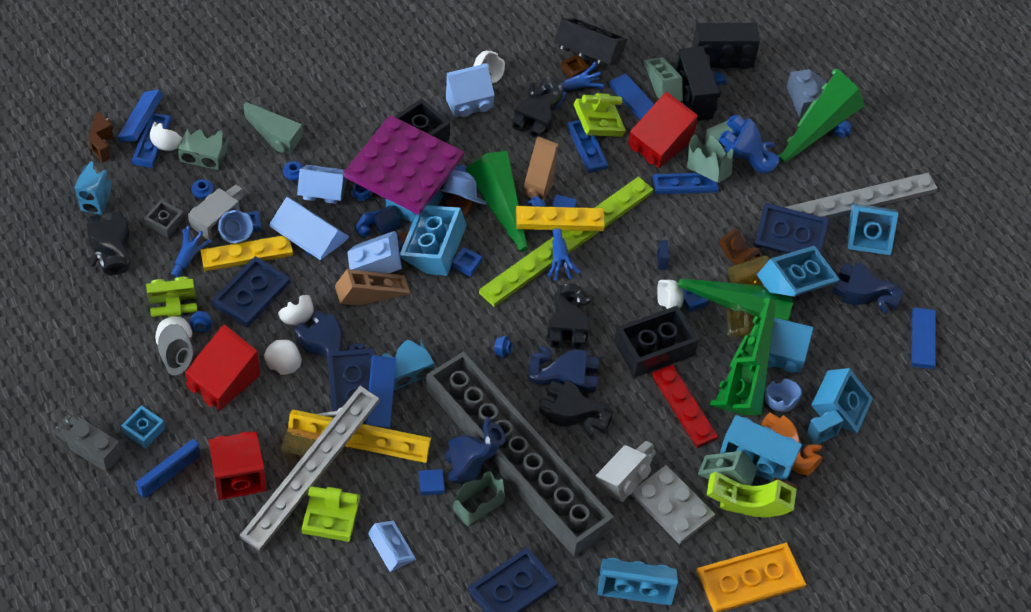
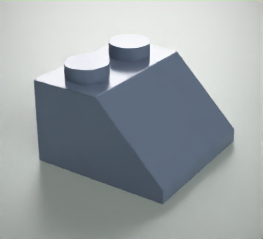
[787,69,826,118]

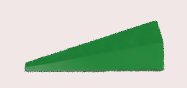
[777,69,865,163]
[465,151,527,252]
[678,278,793,321]
[710,298,776,416]

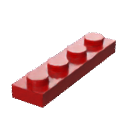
[652,364,718,448]

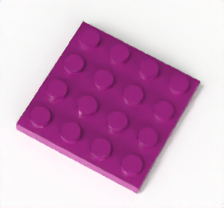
[344,115,464,215]

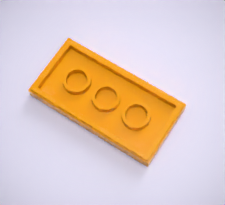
[696,542,806,612]

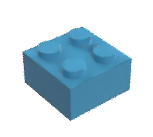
[121,405,165,449]
[806,410,844,445]

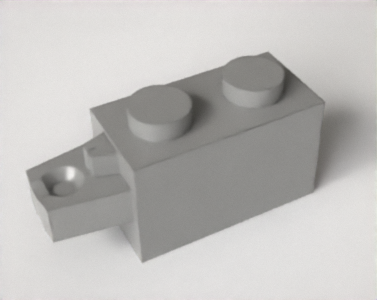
[188,185,243,240]
[595,441,656,502]

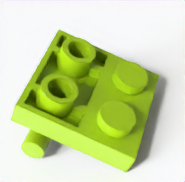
[573,93,626,137]
[146,277,198,317]
[301,486,360,542]

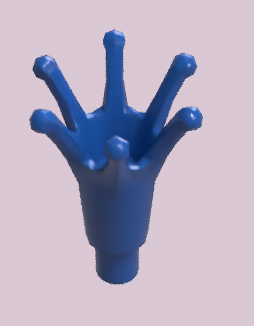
[561,62,604,91]
[171,226,212,278]
[548,228,581,281]

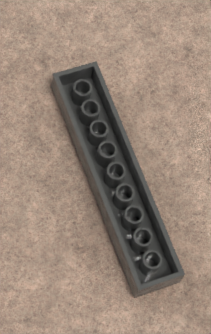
[426,351,614,557]

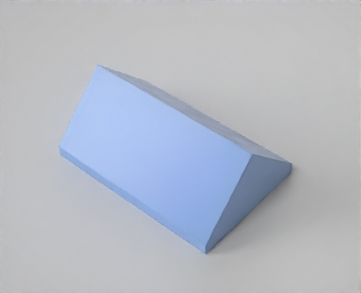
[269,197,349,260]

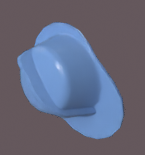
[439,170,487,204]

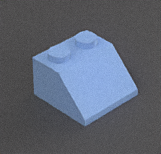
[446,63,494,118]
[297,165,347,204]
[348,231,402,274]

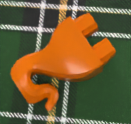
[761,413,823,476]

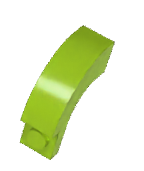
[707,471,797,517]

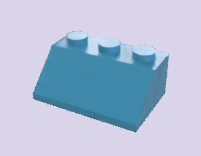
[399,205,467,276]
[757,246,840,297]
[720,415,802,482]
[597,558,678,605]

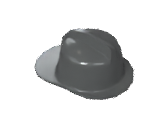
[158,324,199,376]

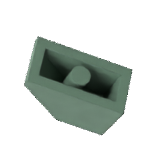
[698,451,758,486]

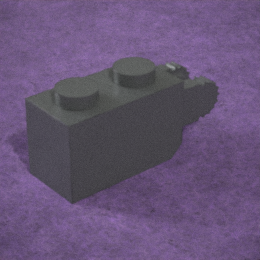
[53,415,122,472]

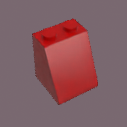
[628,92,698,168]
[185,324,260,410]
[208,431,267,500]

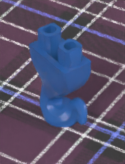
[719,115,779,174]

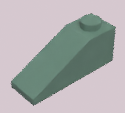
[644,57,683,101]
[244,102,303,154]

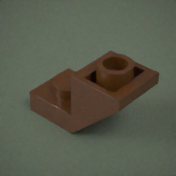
[88,112,114,163]
[718,229,766,278]

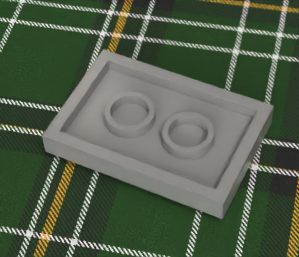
[631,465,715,545]

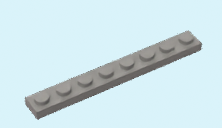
[785,172,938,219]
[240,386,380,552]

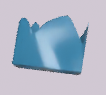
[74,161,112,215]
[382,340,434,390]

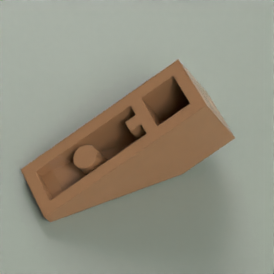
[524,137,558,200]
[335,269,410,305]

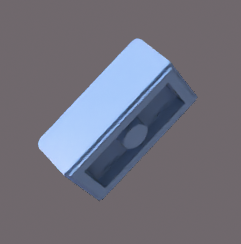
[368,521,416,572]

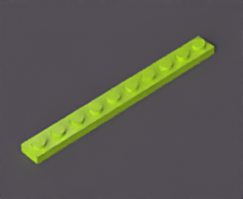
[479,176,653,307]

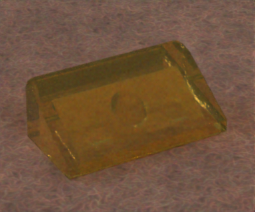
[728,256,770,285]
[726,308,754,338]
[281,427,321,456]

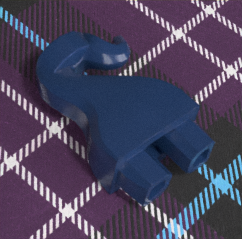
[832,262,904,314]
[295,310,365,359]
[528,346,599,394]
[445,417,505,484]

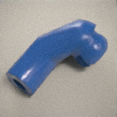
[355,210,379,237]

